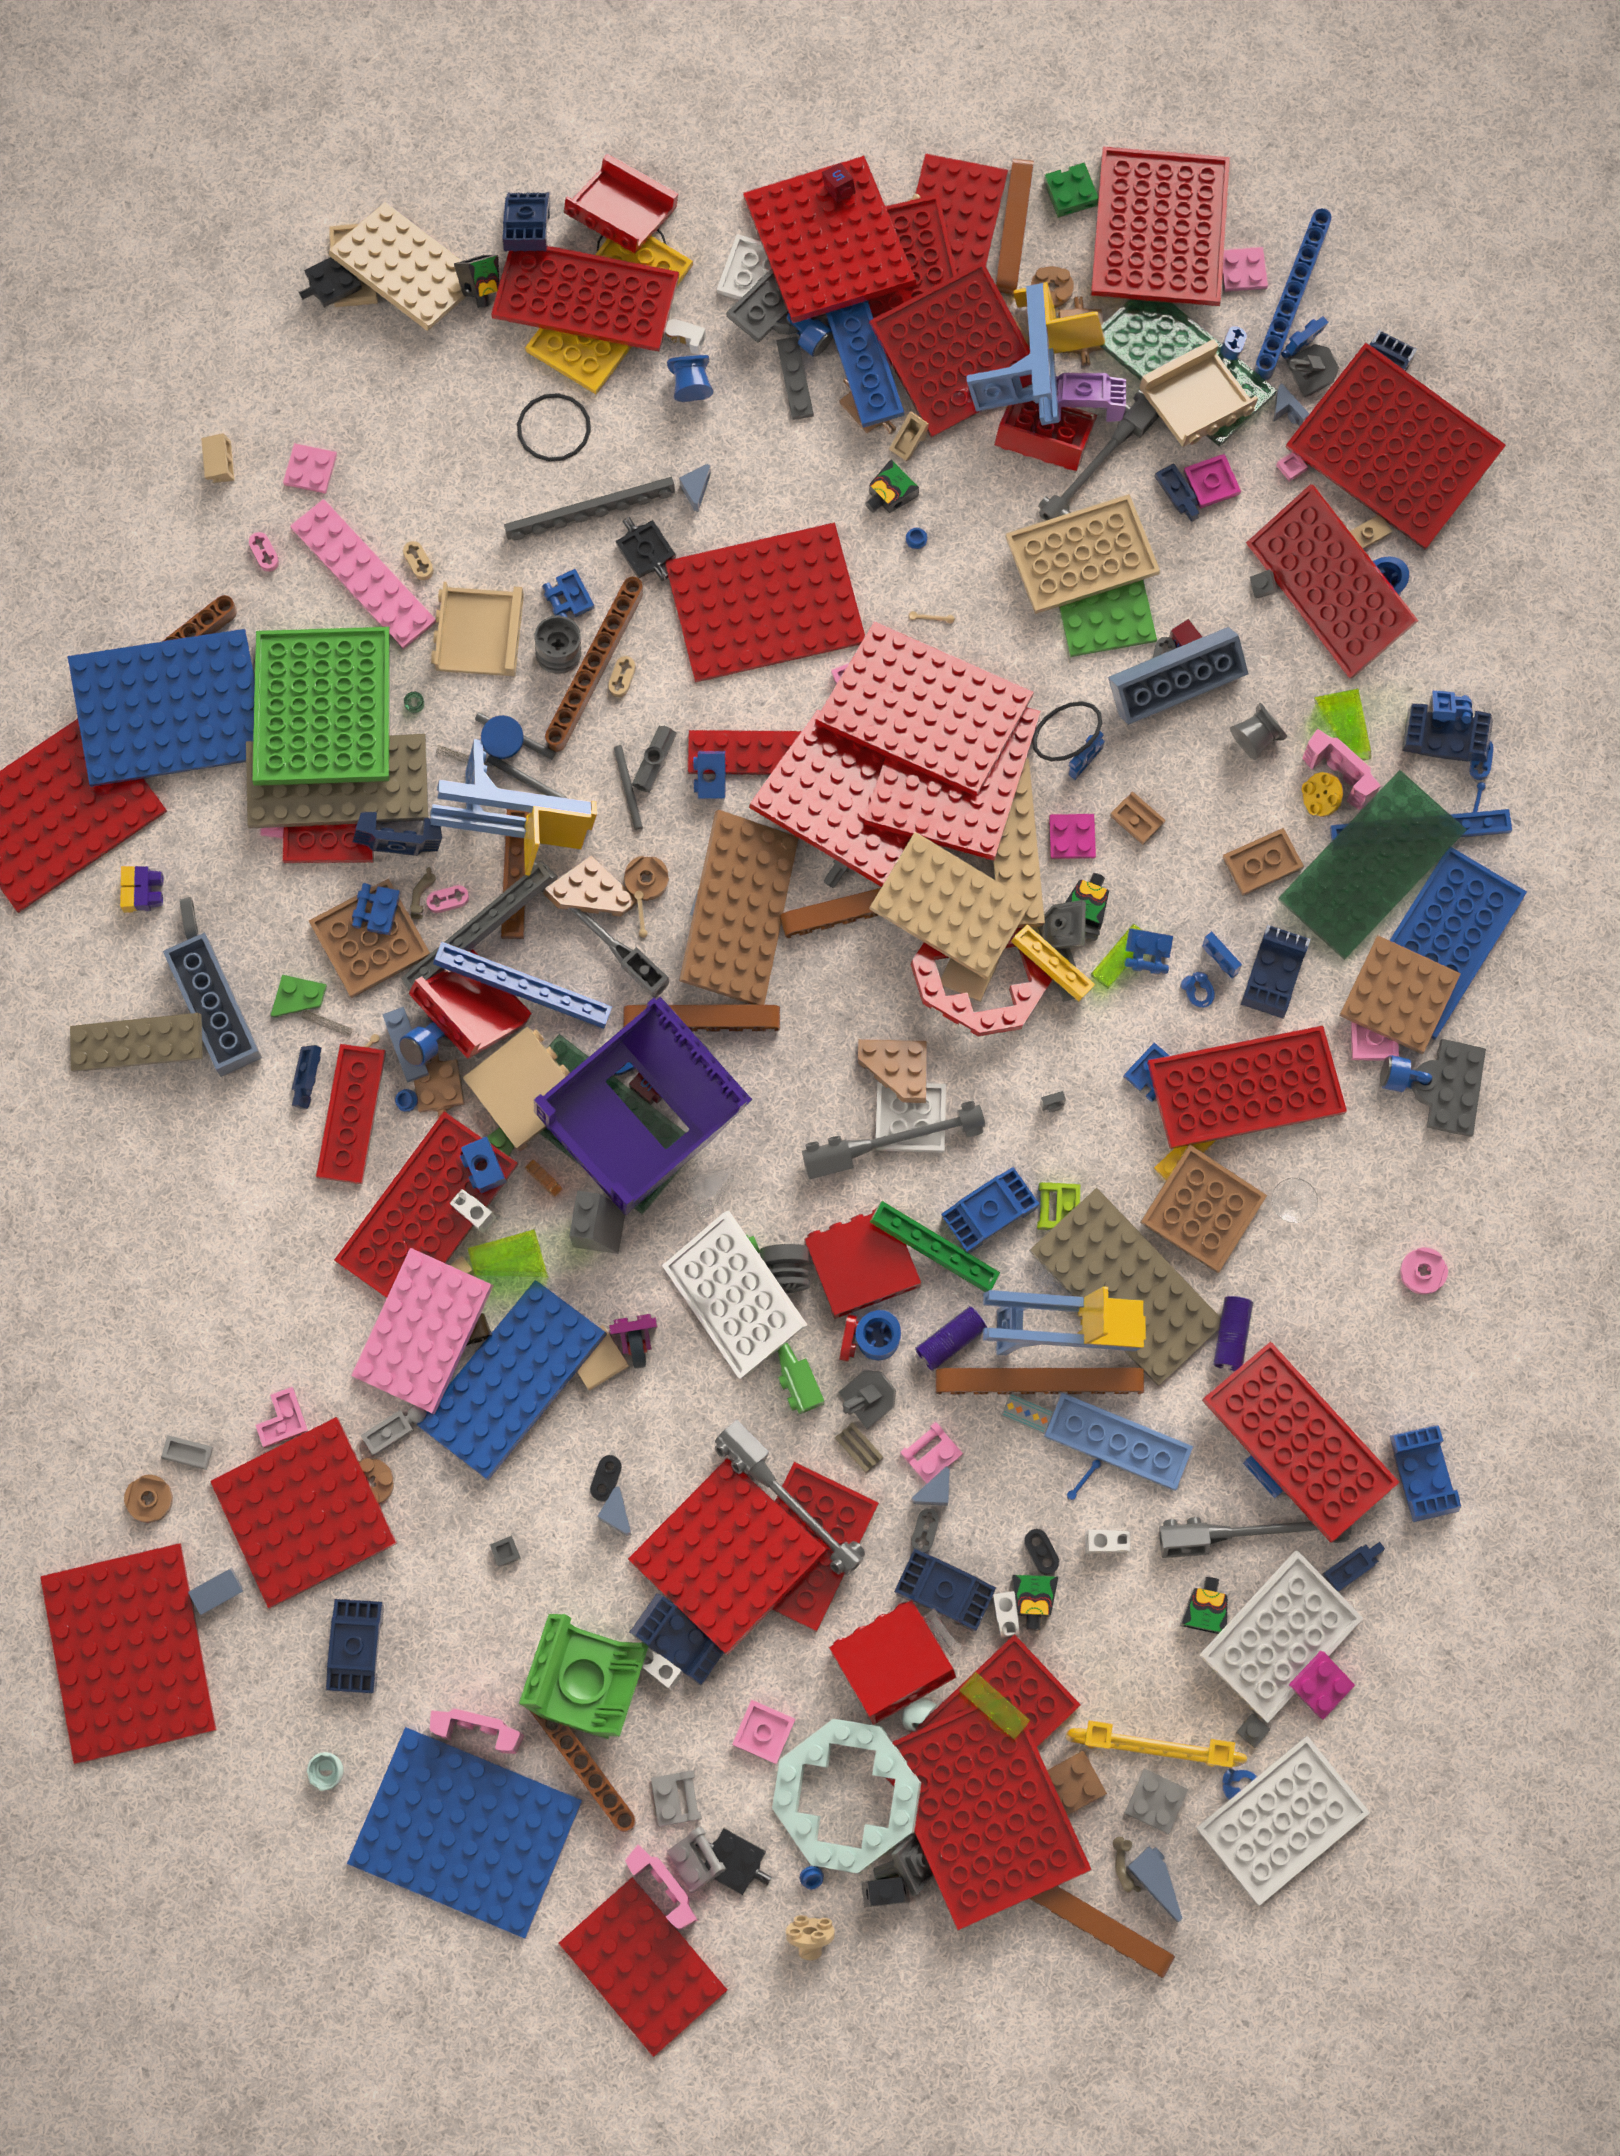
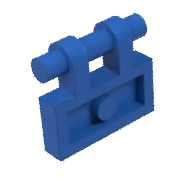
[1281,316,1329,359]
[542,569,595,617]
[1431,690,1473,724]
[1068,731,1105,780]
[352,883,401,935]
[1125,928,1173,975]
[1123,1042,1170,1102]

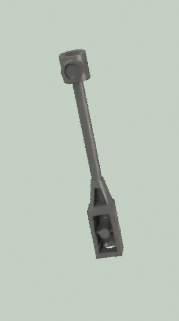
[1038,389,1159,521]
[533,861,669,998]
[802,1101,985,1180]
[715,1420,865,1576]
[1159,1517,1351,1558]

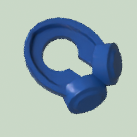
[1180,972,1215,1008]
[1222,1768,1257,1799]

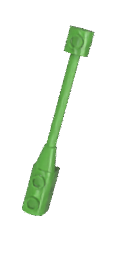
[746,1235,825,1414]

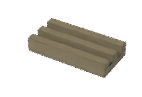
[835,1422,884,1473]

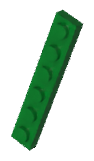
[870,1201,1000,1292]

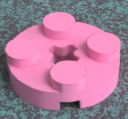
[1400,1247,1448,1295]

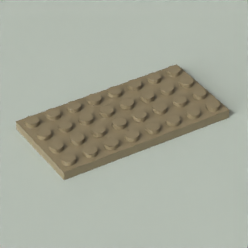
[246,734,429,829]
[1029,1188,1221,1386]

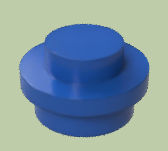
[906,527,928,549]
[395,1089,418,1112]
[799,1866,824,1889]

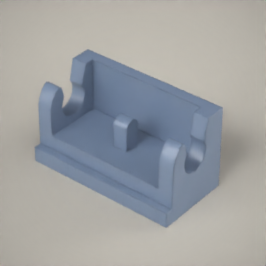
[188,1568,243,1615]

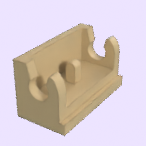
[201,433,235,483]

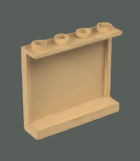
[1139,339,1258,447]
[431,582,524,677]
[463,1026,570,1151]

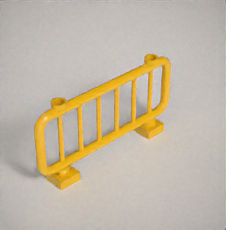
[1065,1720,1247,1768]

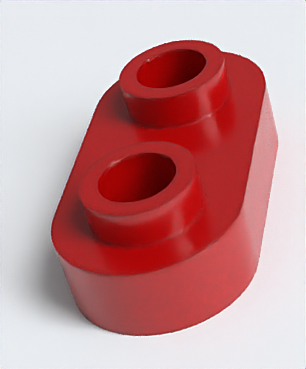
[839,1314,860,1362]

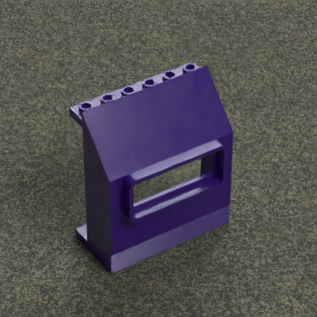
[534,996,753,1215]

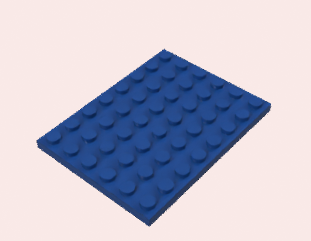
[67,629,255,787]
[347,1727,582,1939]

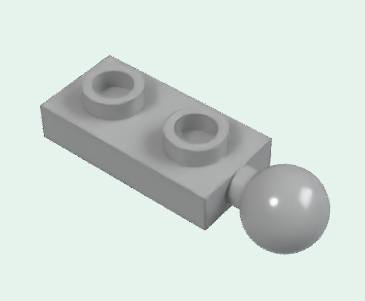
[360,1405,427,1456]

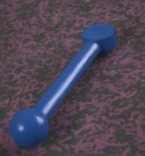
[1473,782,1486,812]
[1067,1460,1101,1500]

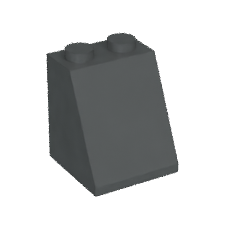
[569,1191,625,1254]

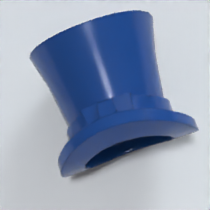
[667,355,714,402]
[1373,556,1409,596]
[481,715,524,759]
[856,1310,901,1361]

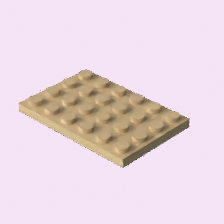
[329,202,466,331]
[1005,494,1160,614]
[869,832,1032,979]

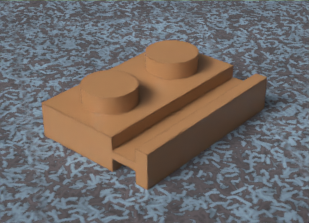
[1110,791,1166,845]

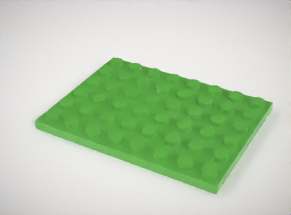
[252,627,390,785]

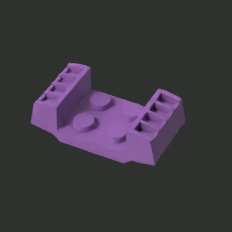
[1056,373,1126,422]

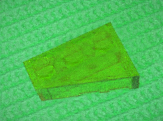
[1314,688,1371,761]
[467,1229,549,1278]

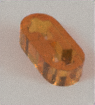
[524,1159,563,1198]

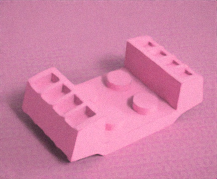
[1302,729,1381,810]
[430,1708,524,1754]
[625,1845,698,1930]

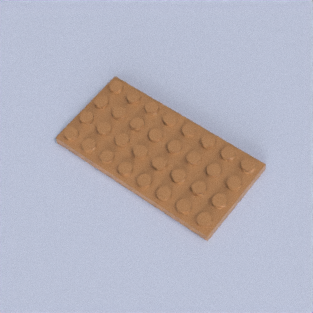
[679,809,799,1005]

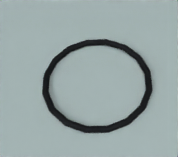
[517,393,591,462]
[1032,701,1103,762]

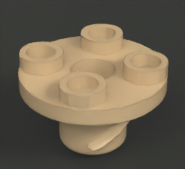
[786,1915,835,1961]

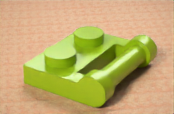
[1037,1182,1081,1230]

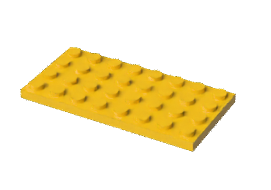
[525,236,693,395]

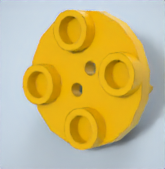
[1301,772,1343,817]

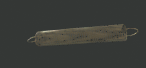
[431,745,490,766]
[297,1010,359,1037]

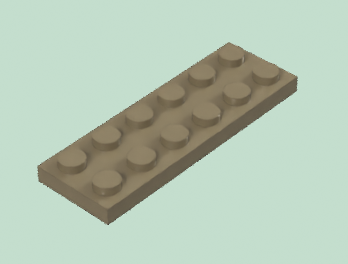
[70,1013,203,1072]

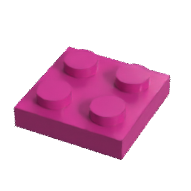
[1183,454,1241,509]
[1049,814,1096,859]
[1289,1650,1355,1720]

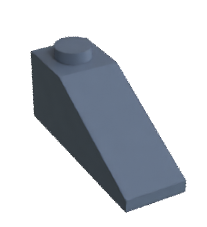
[382,1007,429,1083]
[1127,1846,1183,1922]

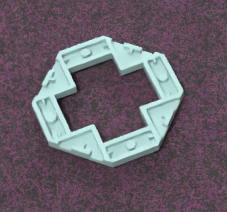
[772,1719,921,1873]

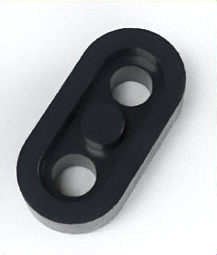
[590,1455,622,1502]
[1024,1529,1059,1575]

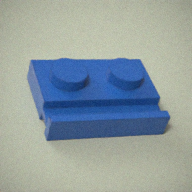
[1202,931,1242,978]

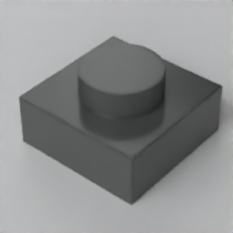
[1250,569,1278,598]
[1040,1091,1066,1112]
[490,1536,521,1567]
[1236,1714,1270,1748]

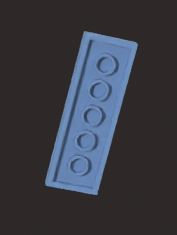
[1044,1393,1193,1491]

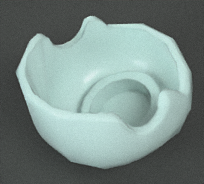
[902,1697,937,1732]
[307,1752,344,1791]

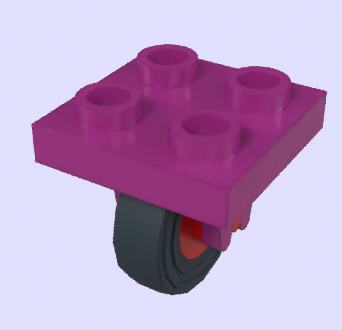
[609,1314,658,1368]

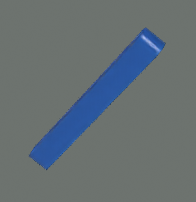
[1254,208,1332,380]

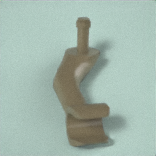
[410,867,436,919]
[1113,1837,1141,1893]

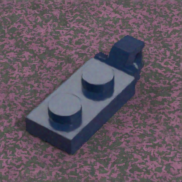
[1154,463,1200,522]
[291,1045,322,1109]
[1322,1542,1385,1592]

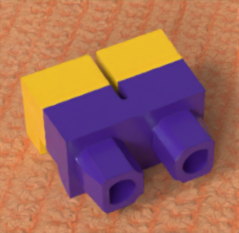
[120,866,164,913]

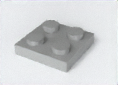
[1125,1768,1188,1834]

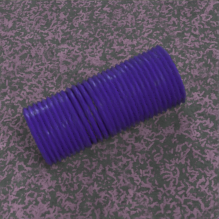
[1213,1296,1254,1371]
[915,1306,987,1371]

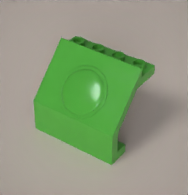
[519,1614,649,1739]

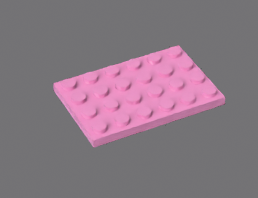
[351,1248,494,1414]

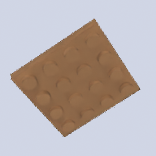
[309,878,430,998]
[1339,935,1461,1055]
[1140,1145,1267,1273]

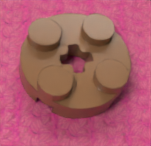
[1031,266,1074,308]
[624,856,669,901]
[360,1458,394,1504]
[124,1475,173,1523]

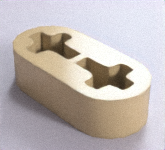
[403,541,434,580]
[608,656,636,697]

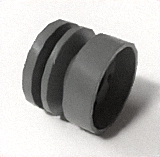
[534,615,582,674]
[760,1244,810,1294]

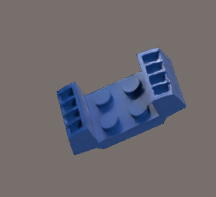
[941,1167,1039,1254]
[1389,1425,1461,1523]

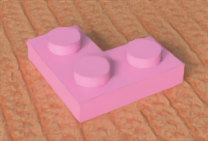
[255,1387,308,1448]

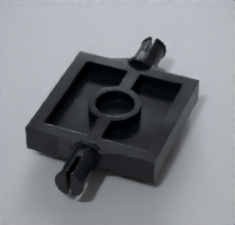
[298,257,362,308]
[615,517,676,581]
[695,1828,772,1895]

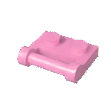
[900,1422,963,1484]

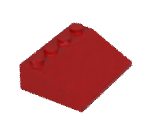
[994,400,1097,471]

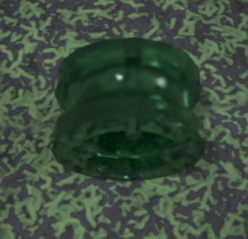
[404,691,425,713]

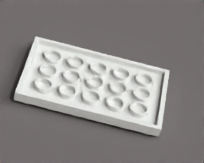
[662,1211,807,1379]
[1200,1551,1363,1723]
[1196,1736,1370,1906]

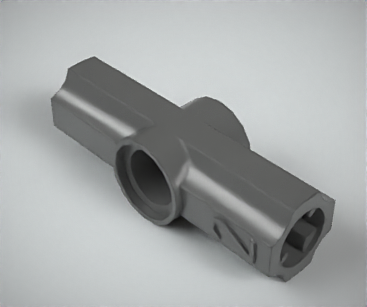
[632,725,677,793]

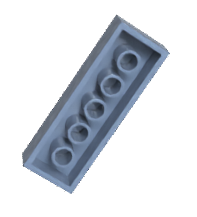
[1108,627,1249,725]
[163,932,262,1077]

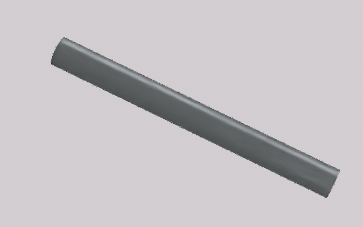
[475,712,556,760]
[613,745,643,830]
[487,754,567,798]

